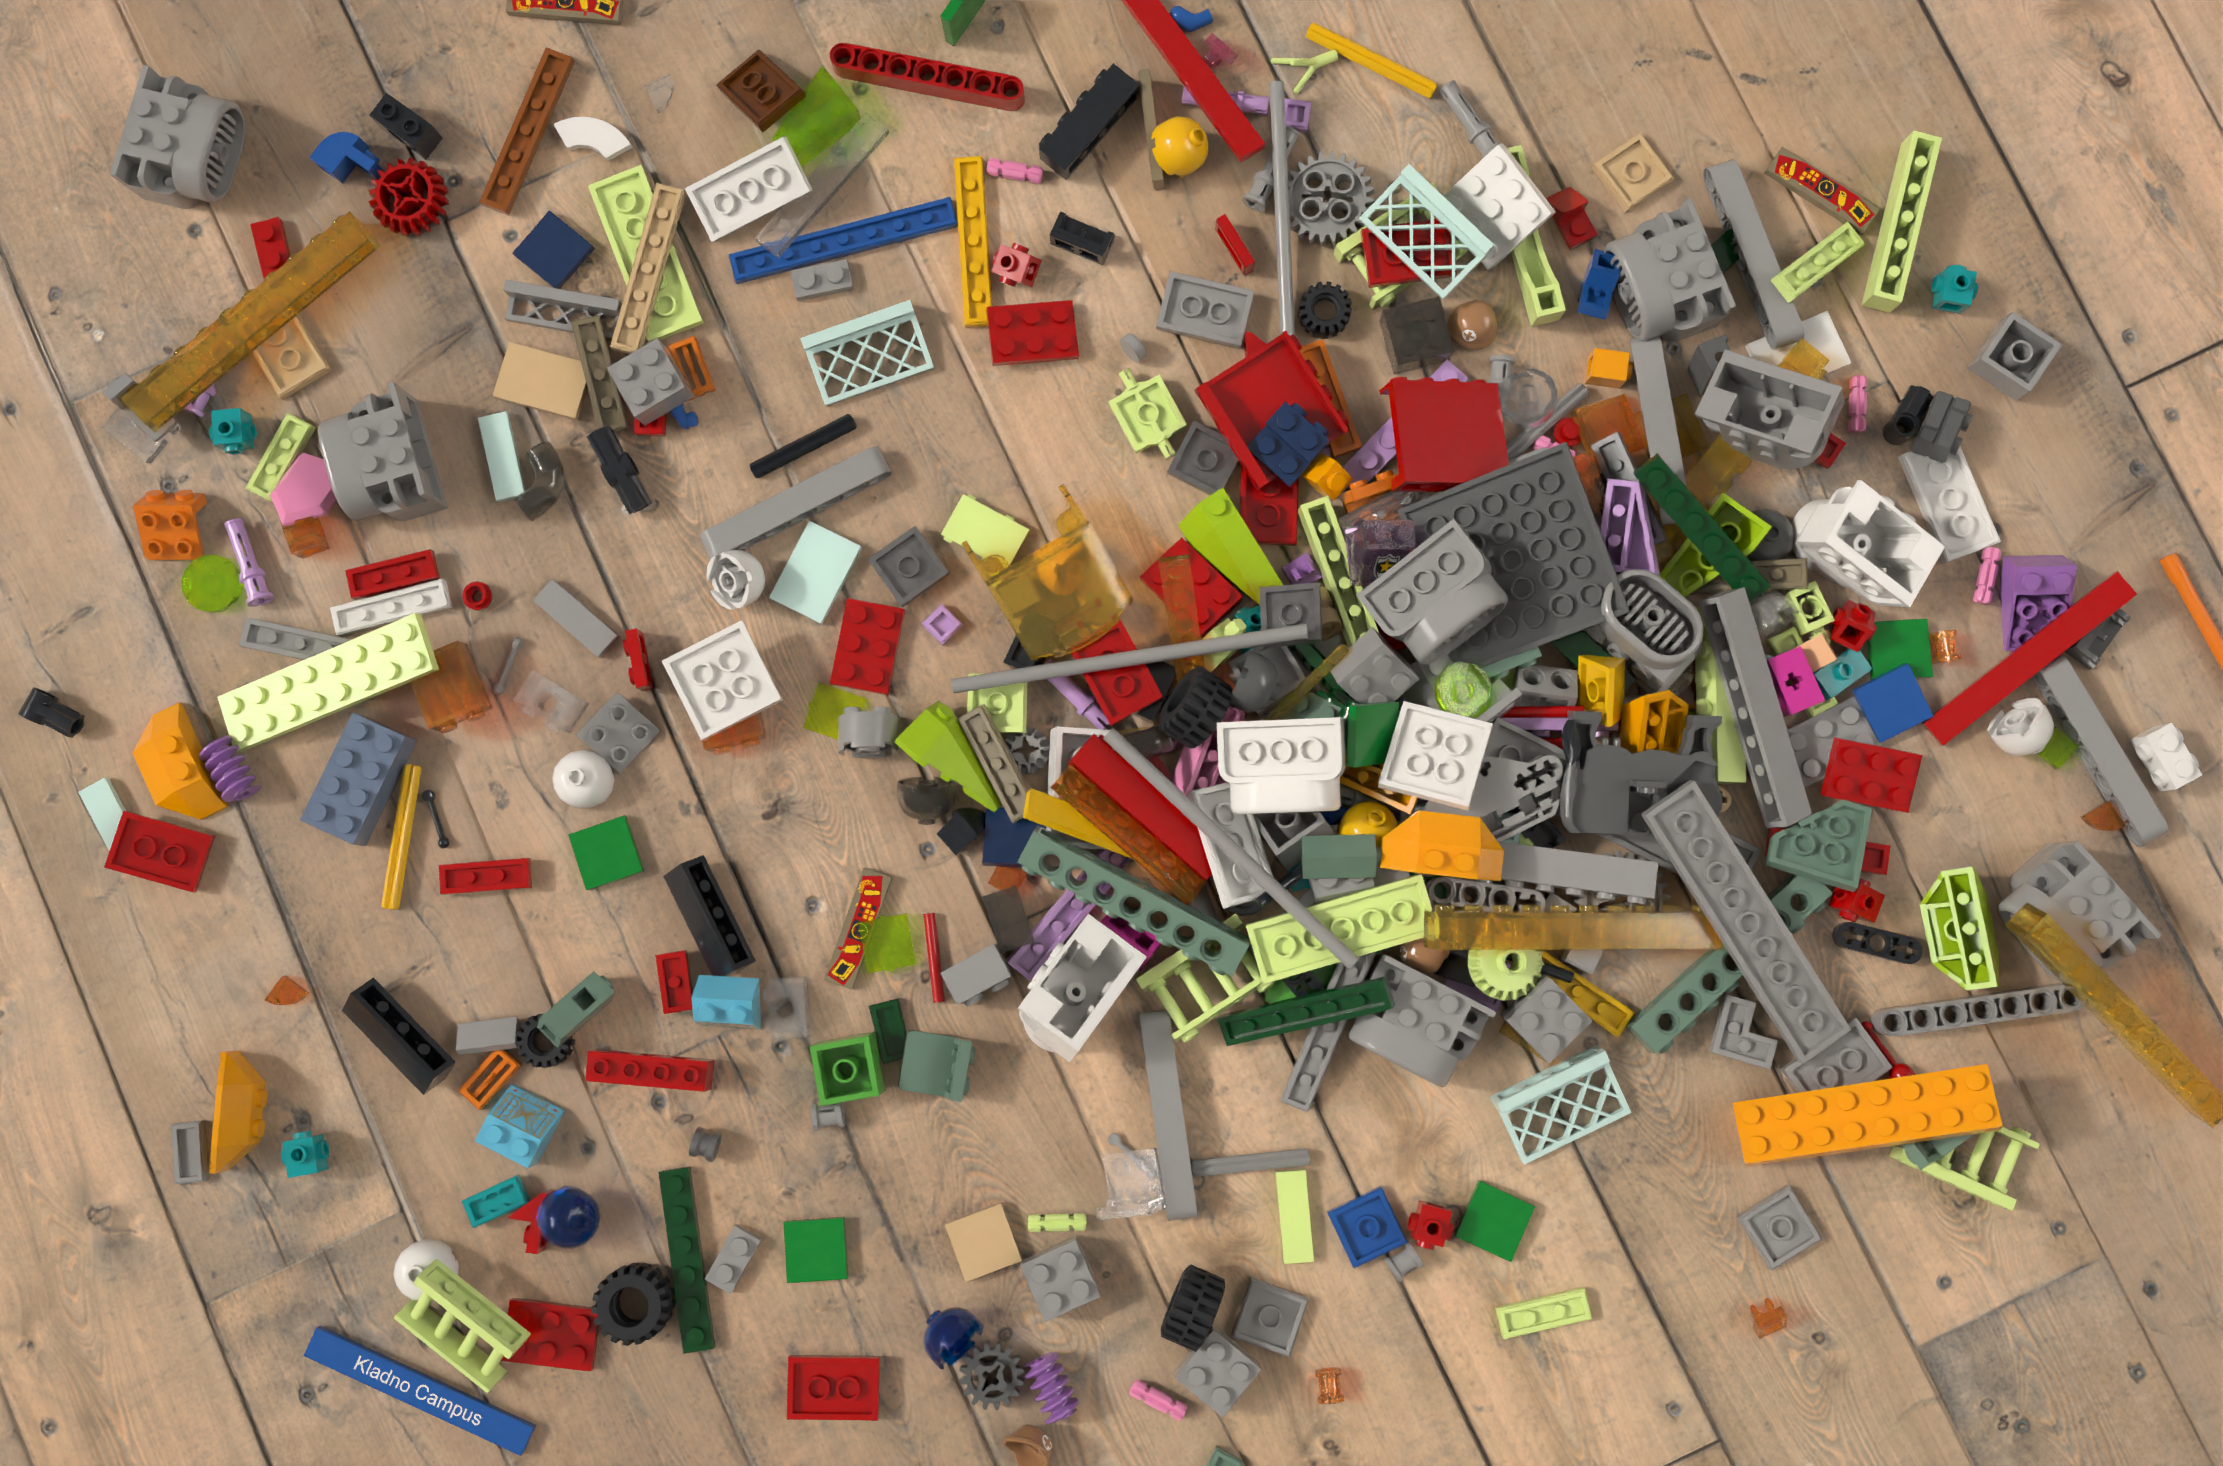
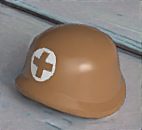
[1447,300,1498,350]
[1400,936,1450,974]
[1002,1424,1053,1466]

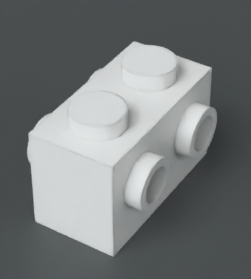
[2130,723,2202,792]

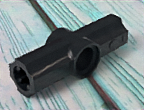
[586,425,653,515]

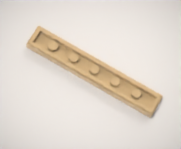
[610,183,686,354]

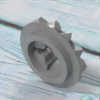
[1005,727,1050,774]

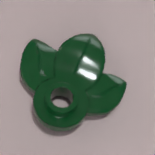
[1316,689,1360,720]

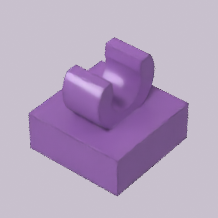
[1282,553,1322,585]

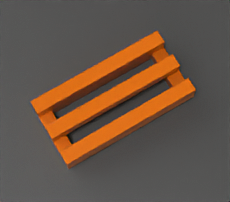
[668,336,716,401]
[458,1049,523,1110]

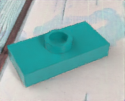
[1813,648,1873,701]
[462,1175,530,1228]

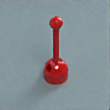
[1861,1021,1916,1079]

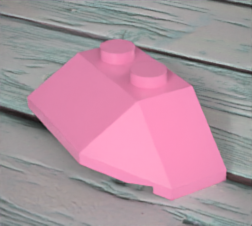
[1172,706,1245,797]

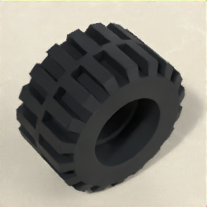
[1159,666,1233,749]
[592,1262,676,1346]
[1161,1264,1225,1352]

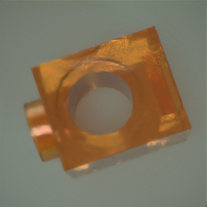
[280,516,330,559]

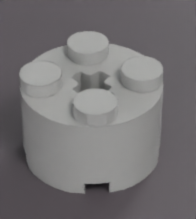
[838,706,898,758]

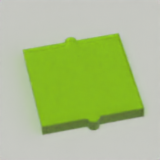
[803,683,868,740]
[858,913,916,974]

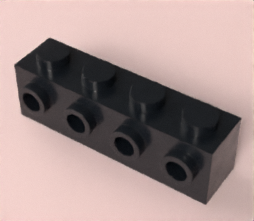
[1039,63,1140,180]
[663,855,756,977]
[342,977,455,1095]

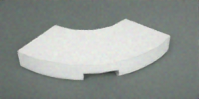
[554,117,633,161]

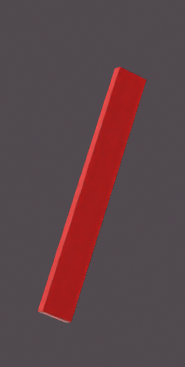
[1121,0,1265,163]
[1922,571,2137,746]

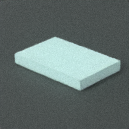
[769,521,862,625]

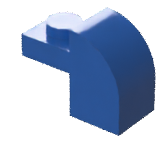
[309,132,385,184]
[1577,249,1621,320]

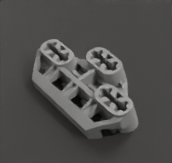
[1423,755,1564,843]

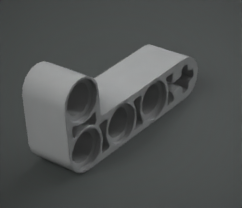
[1425,877,1546,934]

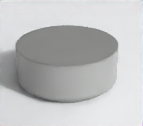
[1120,333,1146,363]

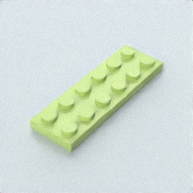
[588,165,704,342]
[1246,874,1439,984]

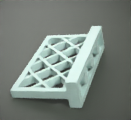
[1359,164,1494,300]
[800,300,934,406]
[1490,1045,1632,1165]

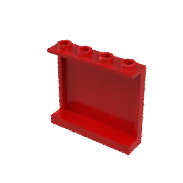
[1194,331,1349,490]
[1379,376,1509,492]

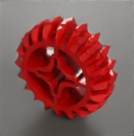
[368,157,449,237]

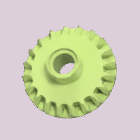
[1468,921,1544,1000]

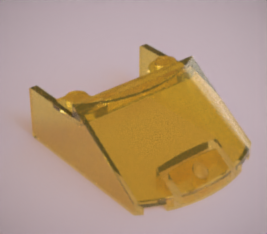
[961,484,1133,660]

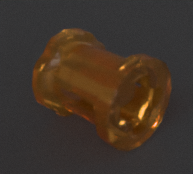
[1929,630,1962,664]
[1315,1367,1345,1404]

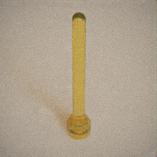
[1262,644,1349,721]

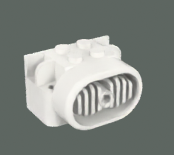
[1792,480,1945,607]
[1217,717,1347,814]
[1017,914,1147,1063]

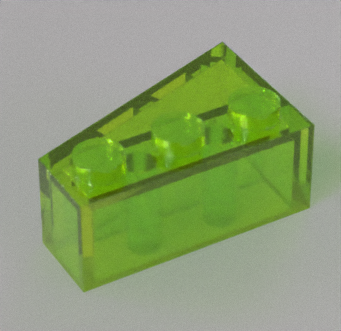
[772,65,862,167]

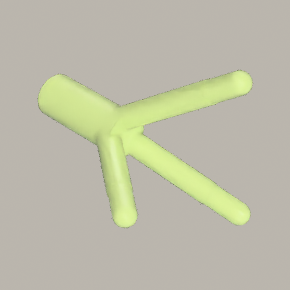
[1270,50,1338,94]

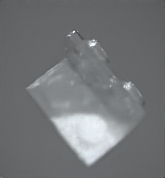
[1095,1148,1167,1221]

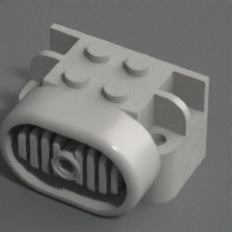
[110,65,245,209]
[1604,198,1736,342]
[1695,349,1844,469]
[318,382,448,521]
[1357,519,1508,664]
[1582,569,1703,694]
[1998,841,2162,986]
[1349,955,1496,1087]

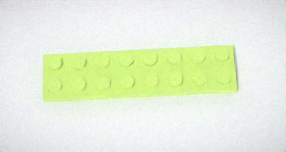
[217,613,439,752]

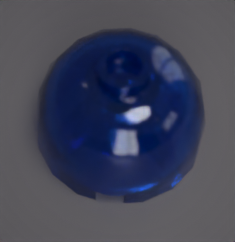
[536,1186,601,1249]
[923,1307,984,1370]

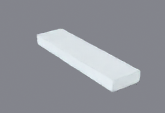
[330,578,453,637]

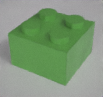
[809,1031,886,1106]

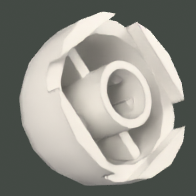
[706,550,765,610]
[1987,698,2054,756]
[552,750,615,809]
[393,1239,459,1301]

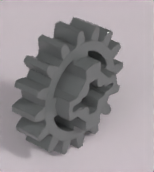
[959,1341,1025,1410]

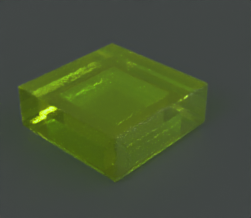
[2037,727,2078,769]

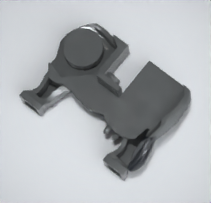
[1560,711,1722,834]

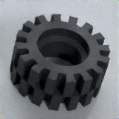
[1298,281,1352,339]
[515,1014,575,1068]

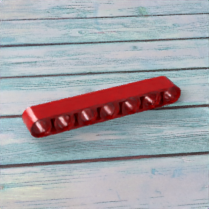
[830,43,1025,111]

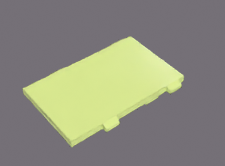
[941,494,1030,570]

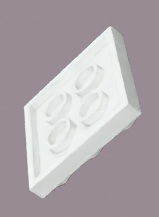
[1443,143,1556,270]
[662,620,783,741]
[1378,701,1493,811]

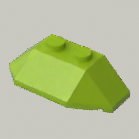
[1920,866,1999,990]

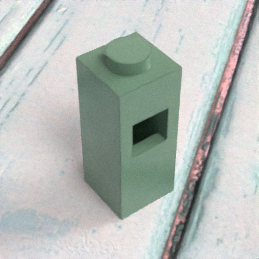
[1301,834,1382,879]
[537,971,615,1048]

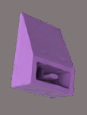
[2000,555,2077,651]

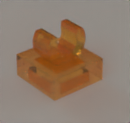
[1750,1298,1788,1339]

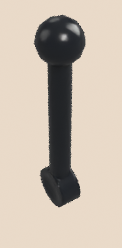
[422,790,450,849]

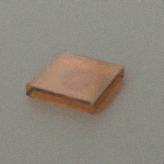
[1571,394,1646,466]

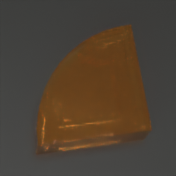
[2081,801,2126,831]
[265,975,309,1005]

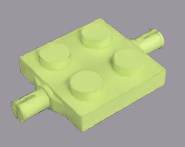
[1108,368,1187,460]

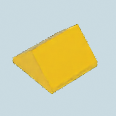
[1577,655,1626,727]

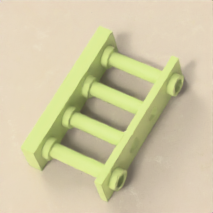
[1334,183,1468,310]
[1136,914,1275,1043]
[1889,1126,2040,1211]
[394,1258,531,1393]

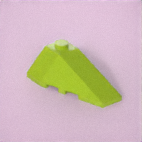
[1178,488,1283,605]
[1659,493,1772,598]
[894,701,1003,812]

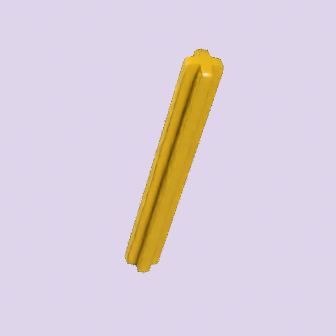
[1306,22,1437,98]
[381,764,421,910]

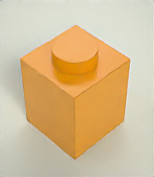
[1585,348,1633,389]
[1301,453,1353,501]

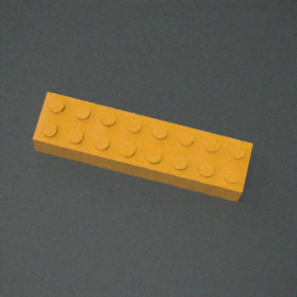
[1732,1064,2003,1167]

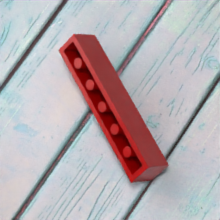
[1067,734,1212,881]

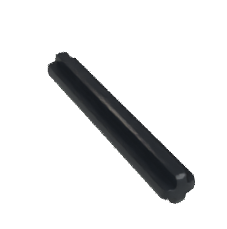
[749,414,857,478]

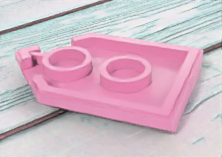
[270,453,337,527]

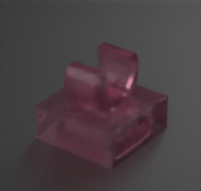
[1203,33,1238,70]

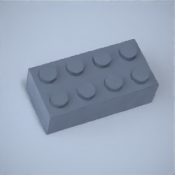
[300,712,417,846]

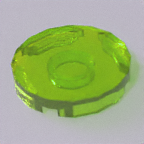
[181,554,243,613]
[1434,662,1492,719]

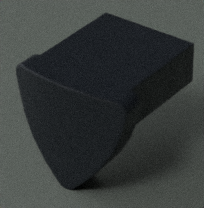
[937,808,985,855]

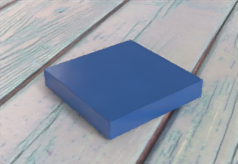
[1851,663,1933,743]
[1327,1186,1408,1268]

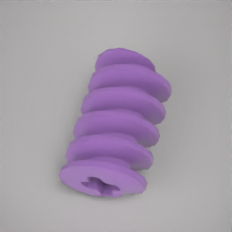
[199,735,261,802]
[1024,1352,1079,1424]

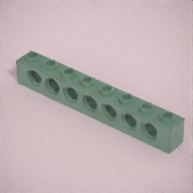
[1017,825,1250,976]
[1626,874,1833,1054]

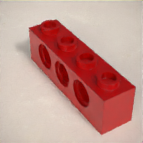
[585,1049,715,1092]

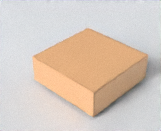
[1795,633,1838,672]

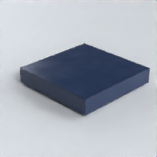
[512,210,595,289]
[982,807,1045,868]

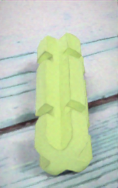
[1028,1213,1087,1232]

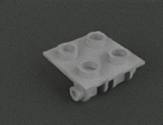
[576,692,661,773]

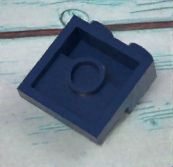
[1247,401,1330,488]

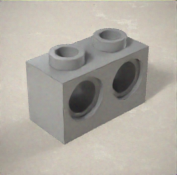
[1512,664,1578,706]

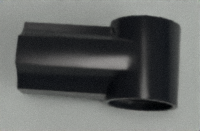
[1883,385,1934,445]
[18,687,85,738]

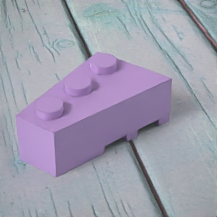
[1600,479,1660,576]

